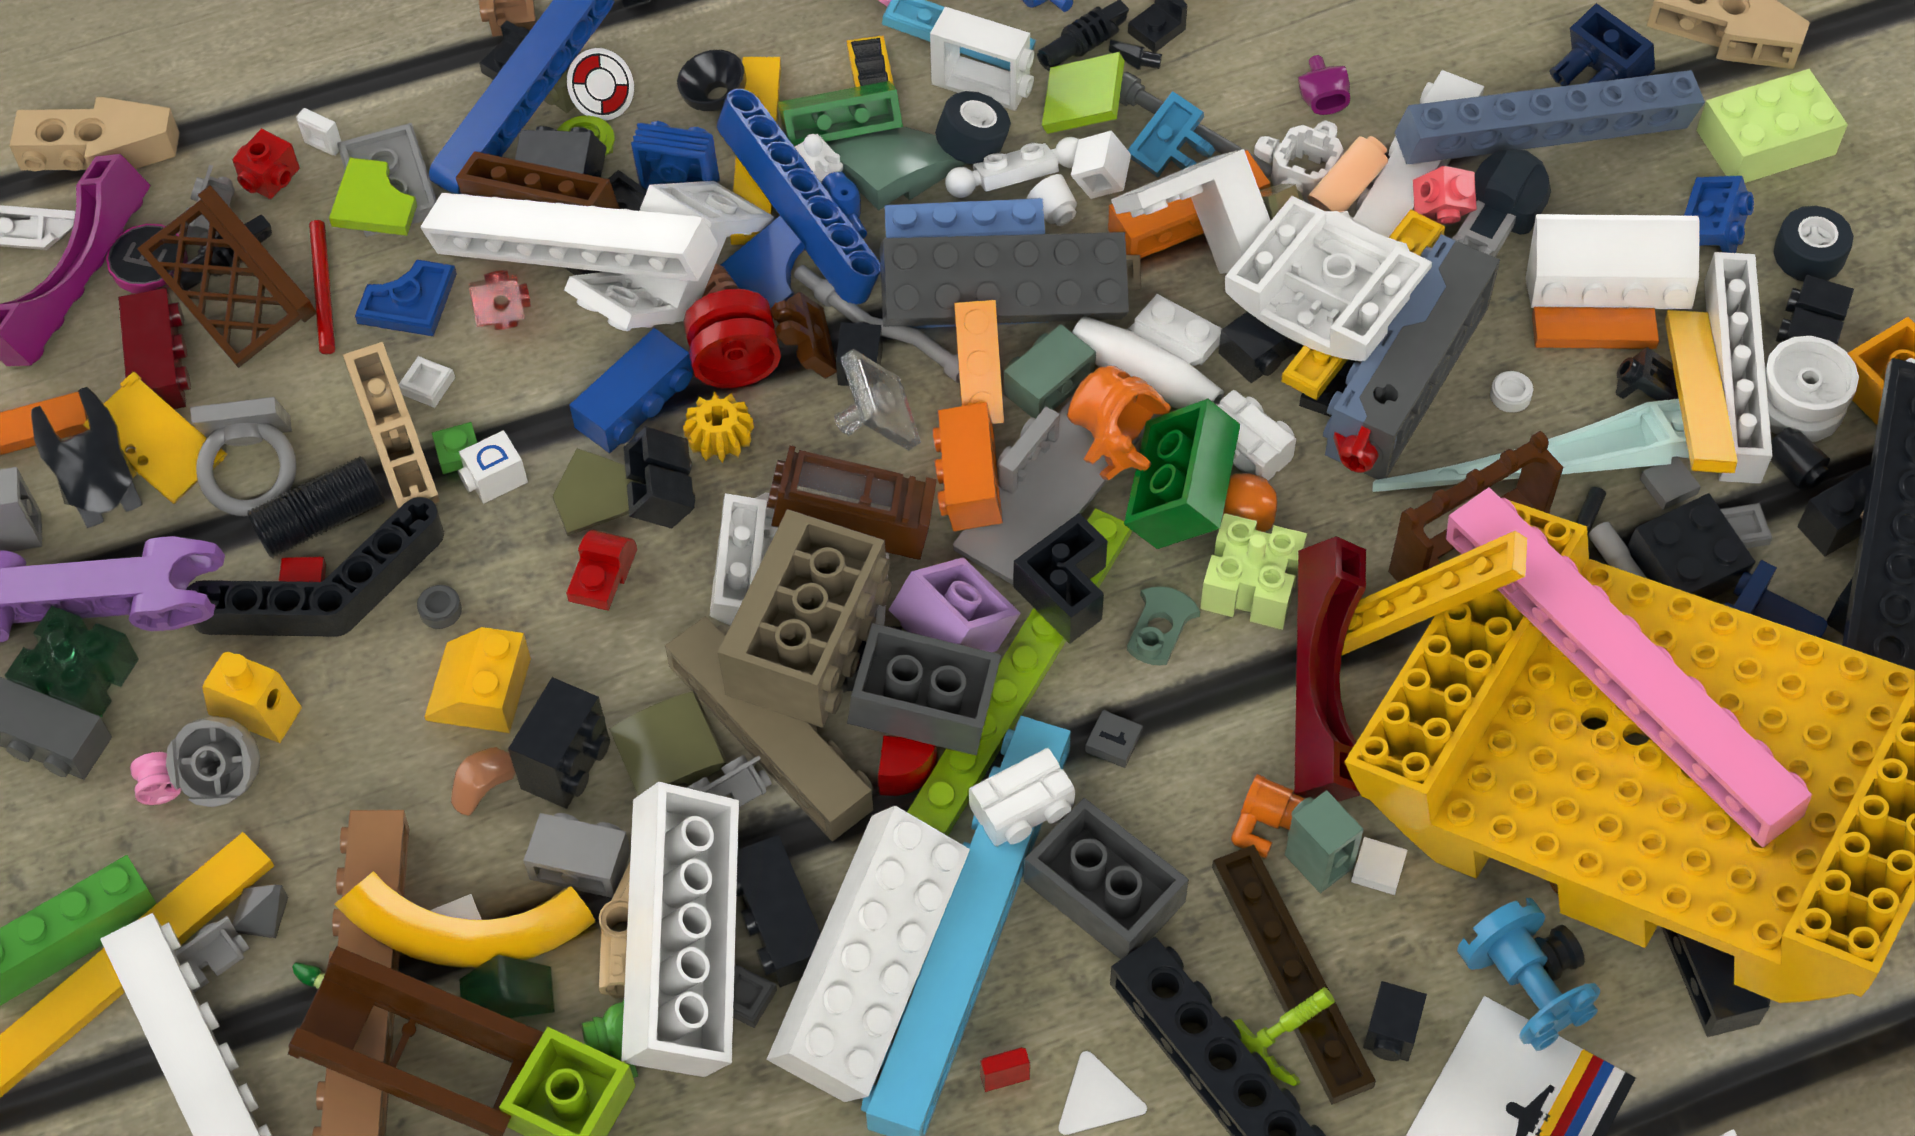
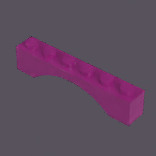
[0,154,151,366]

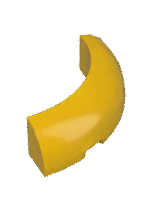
[334,871,595,968]

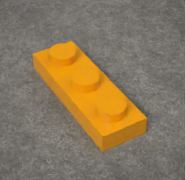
[954,300,1004,424]

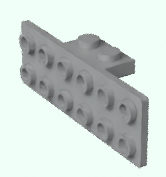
[953,396,1157,585]

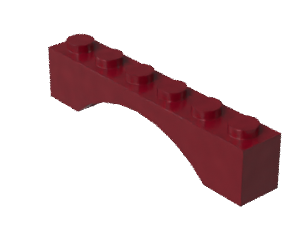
[1294,536,1366,802]

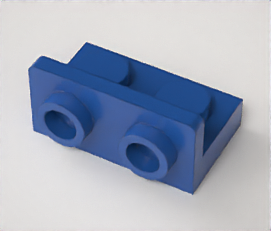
[1684,176,1754,253]

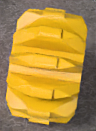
[683,391,754,463]

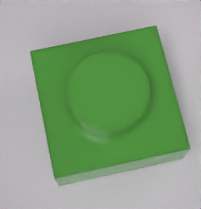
[432,422,477,474]

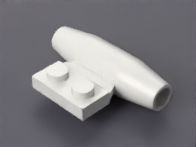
[1072,294,1224,409]

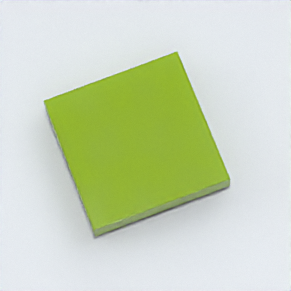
[1042,52,1125,134]

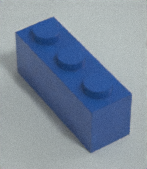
[569,328,693,454]

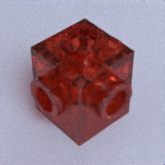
[469,270,531,330]

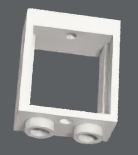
[930,7,1034,111]

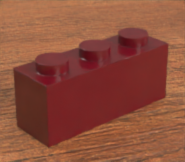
[118,288,191,409]

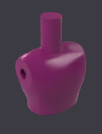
[1298,55,1350,115]

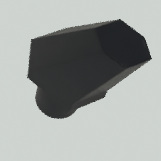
[1109,39,1162,70]

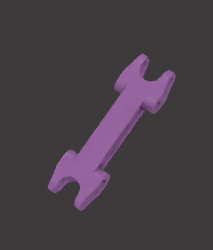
[0,536,225,642]

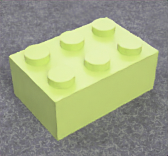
[1696,69,1848,183]

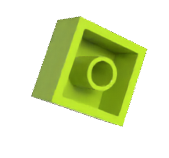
[499,1027,636,1136]

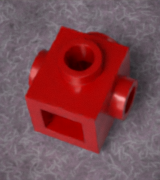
[232,128,300,200]

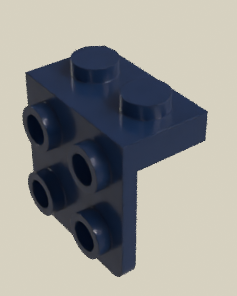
[1725,560,1828,638]

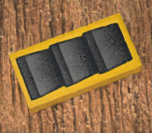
[846,35,894,87]

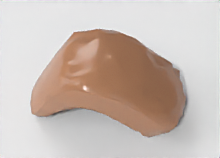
[451,747,516,816]

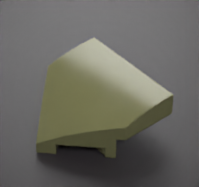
[553,448,637,536]

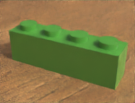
[0,855,157,1006]

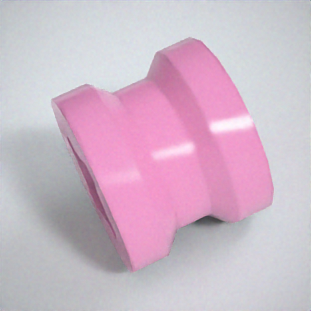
[130,752,181,805]

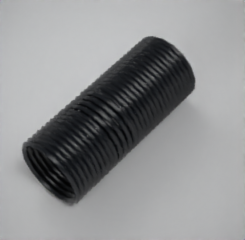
[247,456,385,559]

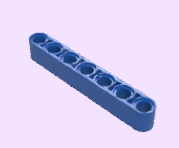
[429,0,615,194]
[717,89,880,304]

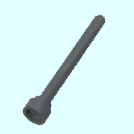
[1119,72,1272,178]

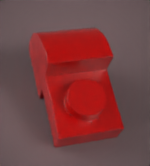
[566,530,637,611]
[878,736,937,796]

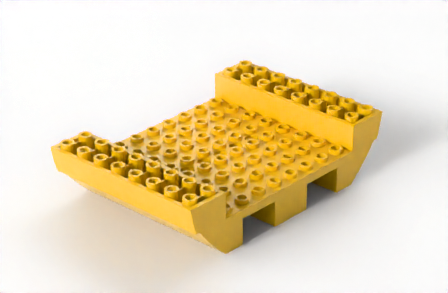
[1344,500,1915,1003]

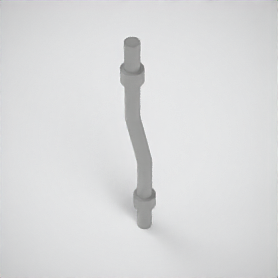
[794,265,960,383]

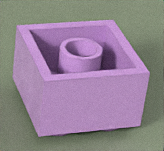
[889,557,1021,652]

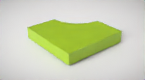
[329,158,417,236]

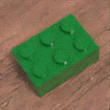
[1124,398,1241,549]

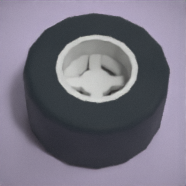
[935,91,1011,164]
[1773,205,1854,282]

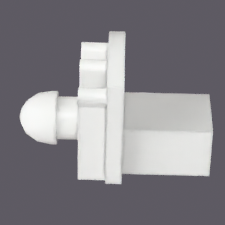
[795,134,843,183]

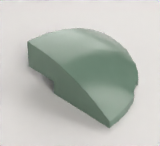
[826,127,967,211]

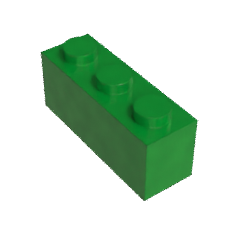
[778,81,903,147]

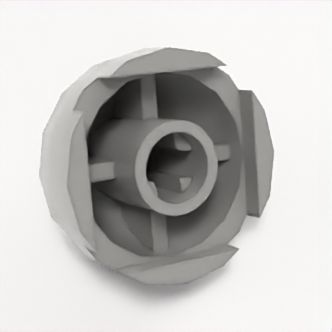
[166,716,260,807]

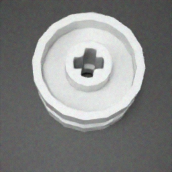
[1765,336,1859,442]

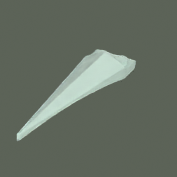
[1373,399,1689,492]

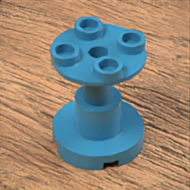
[1457,898,1600,1051]

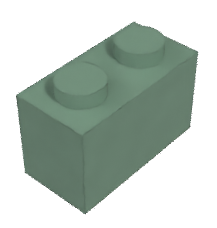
[1004,324,1096,418]
[1285,790,1364,894]

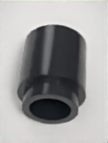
[1771,427,1830,489]

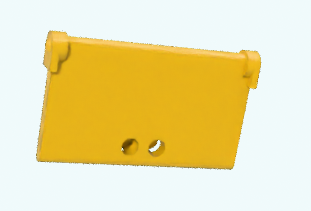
[83,372,227,504]

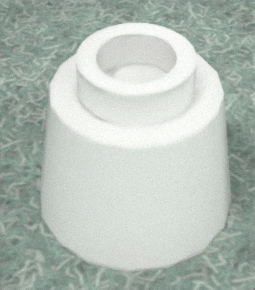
[1027,174,1077,226]

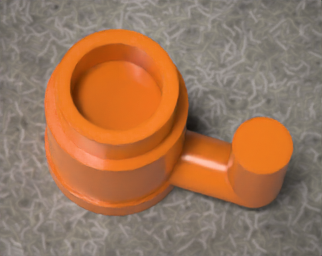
[1231,774,1305,859]

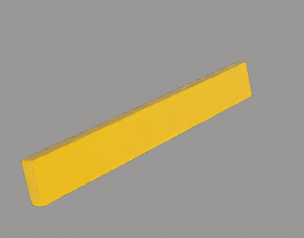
[0,832,274,1098]

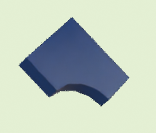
[720,216,806,308]
[355,259,457,337]

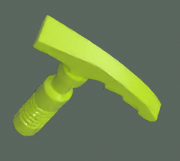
[1233,987,1335,1086]

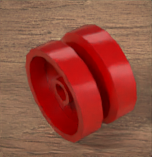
[683,289,781,388]

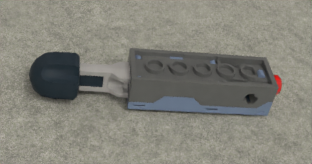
[1323,149,1551,480]

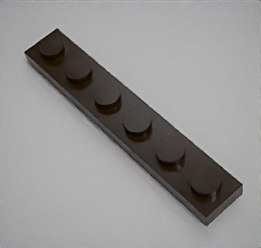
[1212,845,1376,1105]

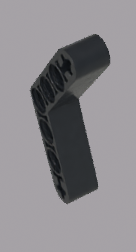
[186,497,444,637]

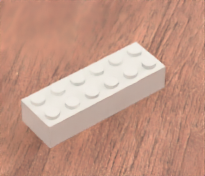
[621,782,739,1077]
[766,806,970,1102]

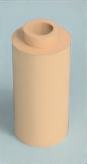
[1307,136,1388,212]

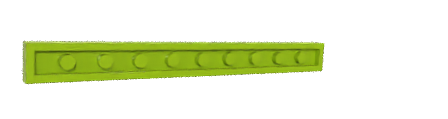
[907,508,1132,836]

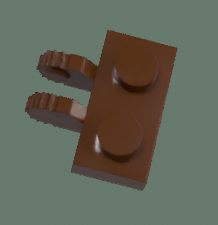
[771,292,837,379]

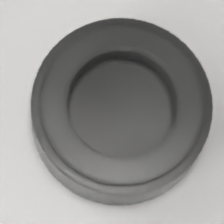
[417,585,462,629]

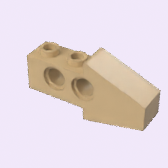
[1647,0,1810,69]
[9,97,180,171]
[343,342,440,509]

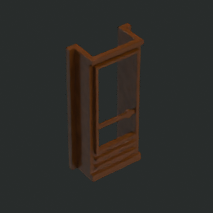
[287,946,544,1136]

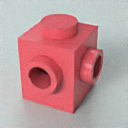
[1413,166,1477,224]

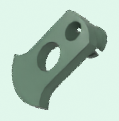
[1127,587,1200,665]

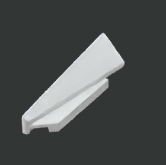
[0,205,75,250]

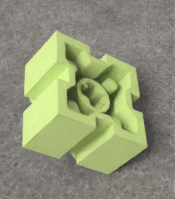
[1200,513,1307,630]

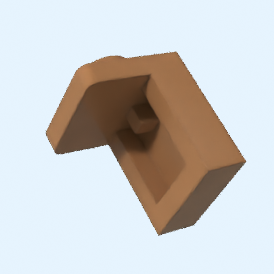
[479,0,536,37]

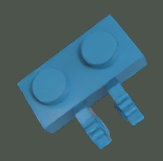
[1128,91,1216,177]

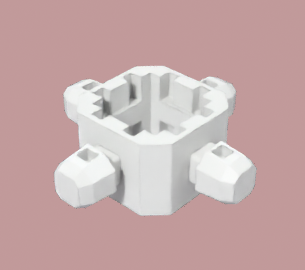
[1254,120,1344,204]

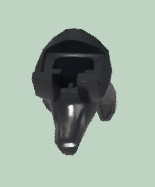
[31,387,143,528]

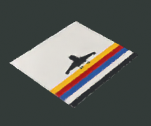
[1406,996,1636,1136]

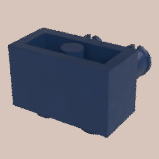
[1549,3,1655,86]

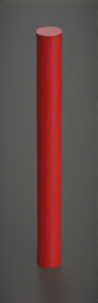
[309,220,335,355]

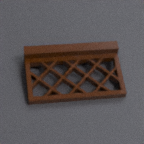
[137,185,316,368]

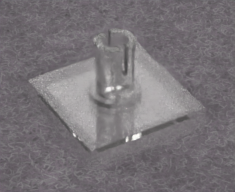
[834,349,921,451]

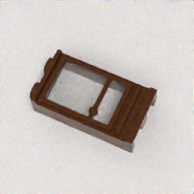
[766,446,937,560]

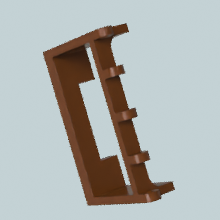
[1388,431,1564,582]

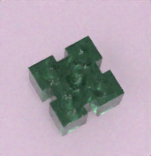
[5,606,139,717]

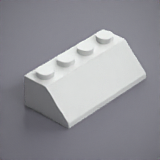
[1525,214,1700,309]

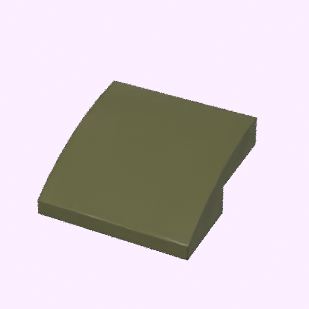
[609,691,728,796]

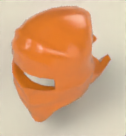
[1067,366,1171,480]

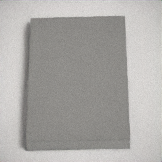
[337,123,437,237]

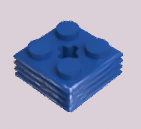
[631,121,720,190]

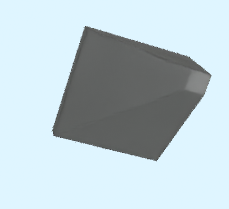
[232,884,288,938]

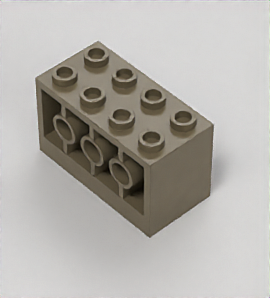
[718,509,892,728]

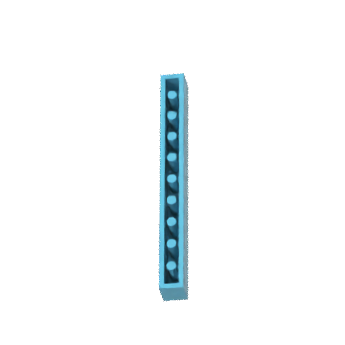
[861,715,1071,1136]

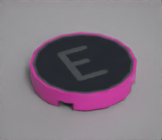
[106,224,188,293]

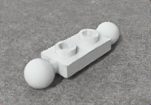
[945,137,1079,198]

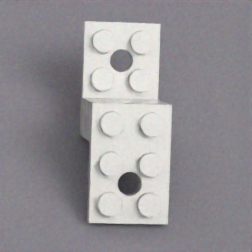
[1111,149,1351,274]
[564,181,774,331]

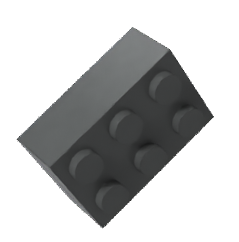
[847,623,1001,756]
[1024,798,1189,959]

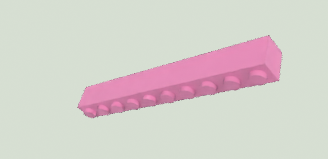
[1446,487,1812,848]

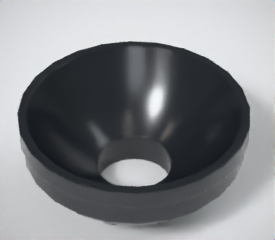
[677,50,747,111]

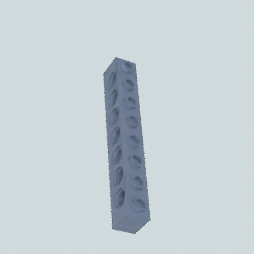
[1395,70,1705,165]

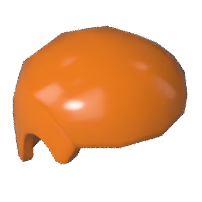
[1223,473,1277,532]

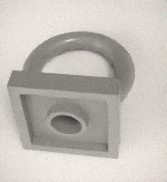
[190,397,296,516]

